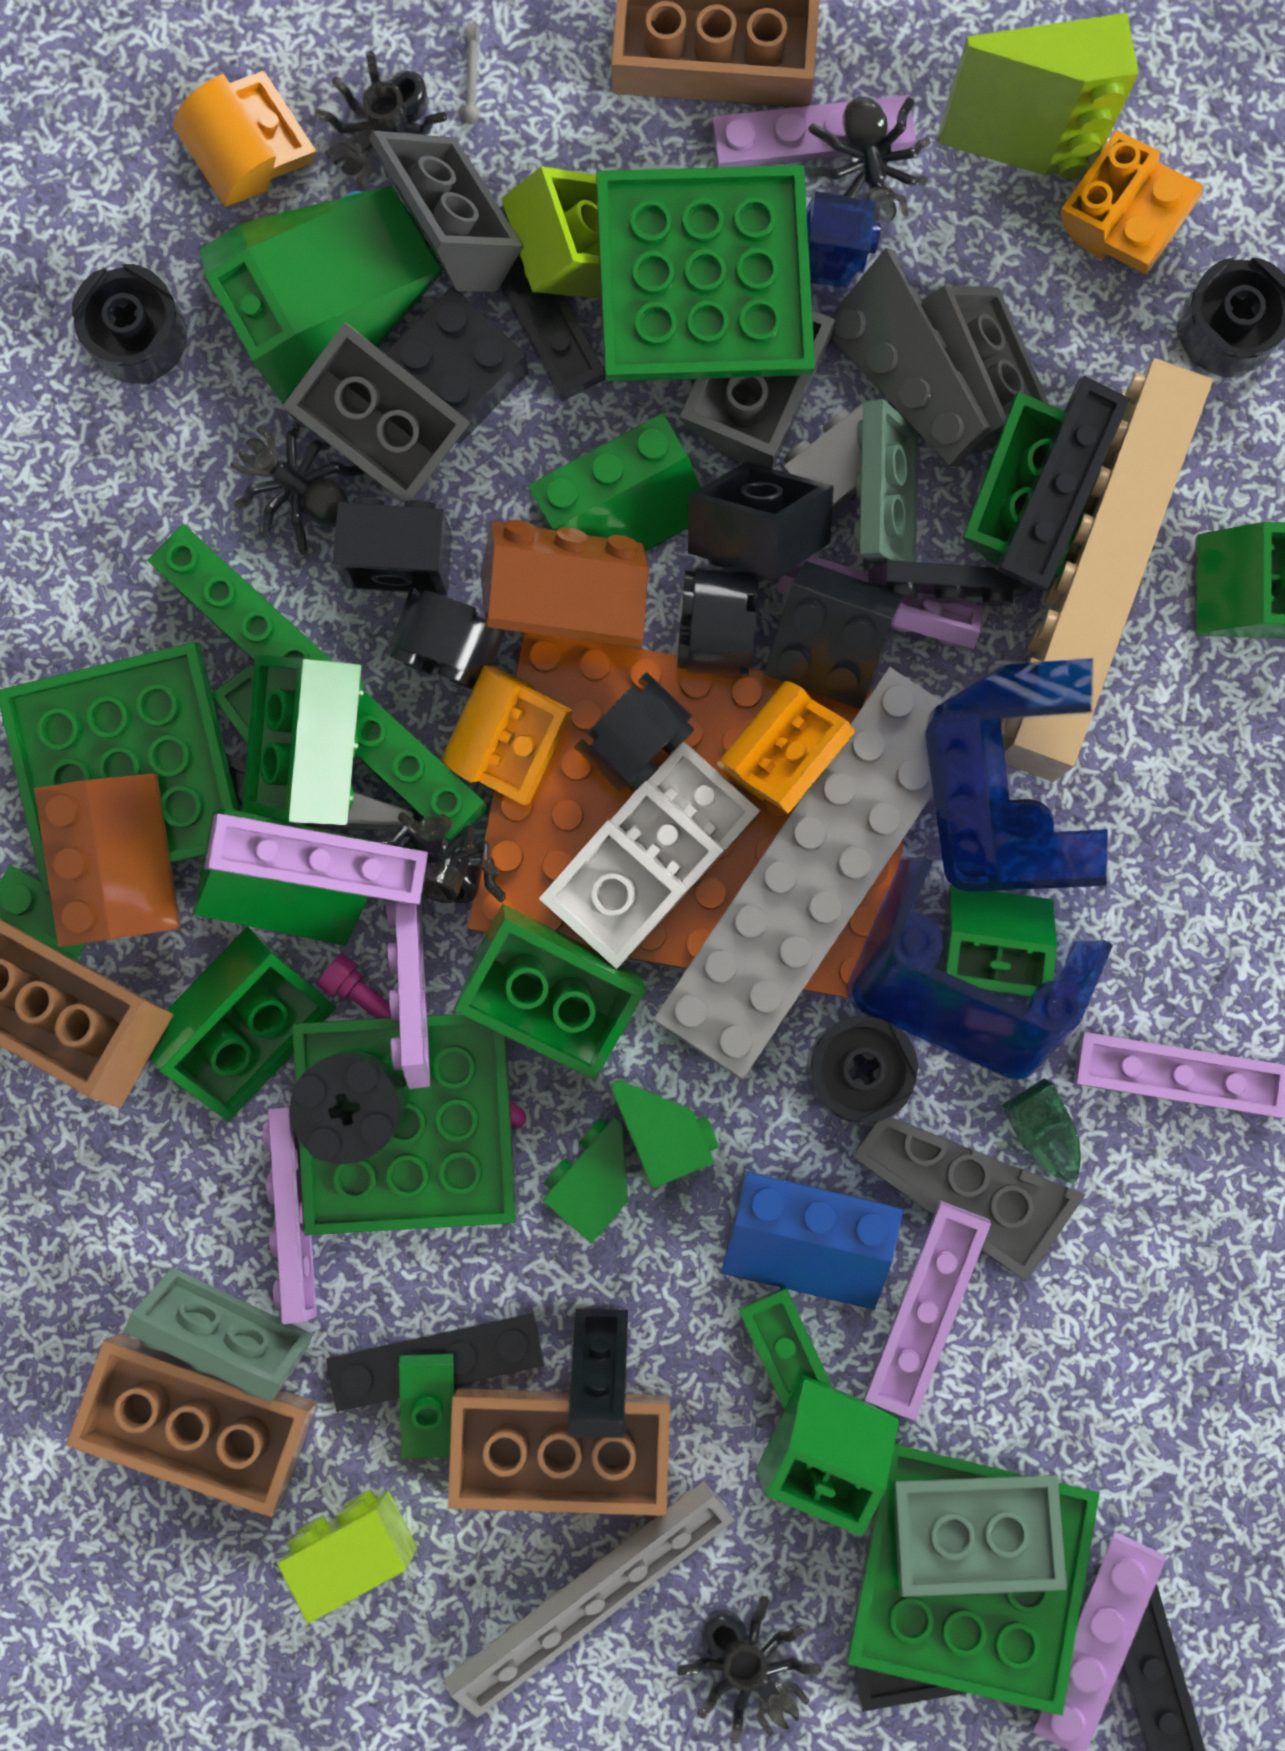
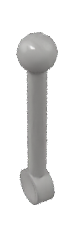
[461,23,481,124]

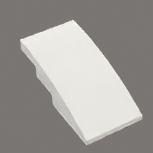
[539,741,762,969]

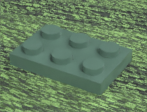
[854,399,919,566]
[124,1267,313,1403]
[892,1475,1067,1597]

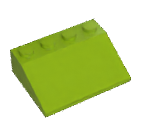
[937,13,1139,179]

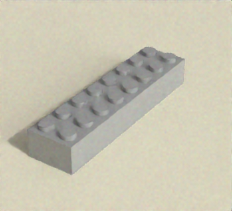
[653,667,978,1080]

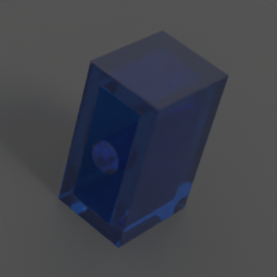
[806,191,881,288]

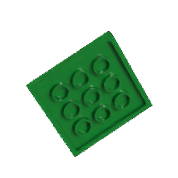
[596,165,815,382]
[0,642,239,893]
[292,1013,517,1235]
[845,1444,1100,1716]

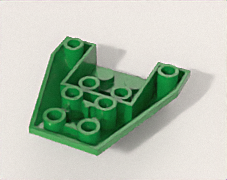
[199,185,443,420]

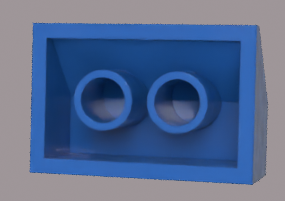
[721,1170,904,1310]

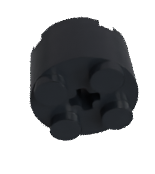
[1177,257,1285,378]
[72,264,188,385]
[677,568,758,677]
[389,587,506,690]
[574,672,695,792]
[807,1015,918,1123]
[290,1050,407,1164]

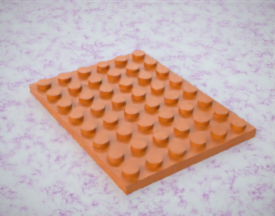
[468,632,904,1003]

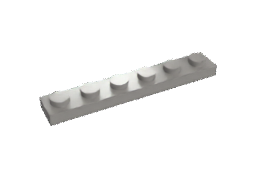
[444,1481,735,1718]

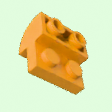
[173,71,316,207]
[1061,130,1203,275]
[441,665,573,805]
[717,681,856,813]

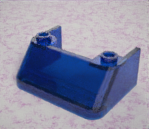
[925,658,1108,892]
[847,856,1113,1080]

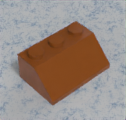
[480,520,649,648]
[34,774,181,947]

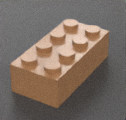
[612,0,820,107]
[0,919,174,1109]
[66,1333,318,1517]
[448,1388,670,1516]

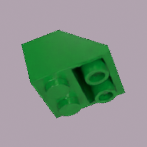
[1195,522,1285,639]
[936,885,1057,1002]
[542,1117,628,1244]
[756,1375,899,1536]

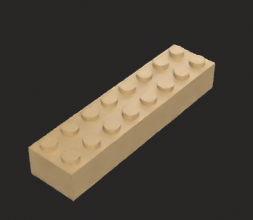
[993,357,1213,782]

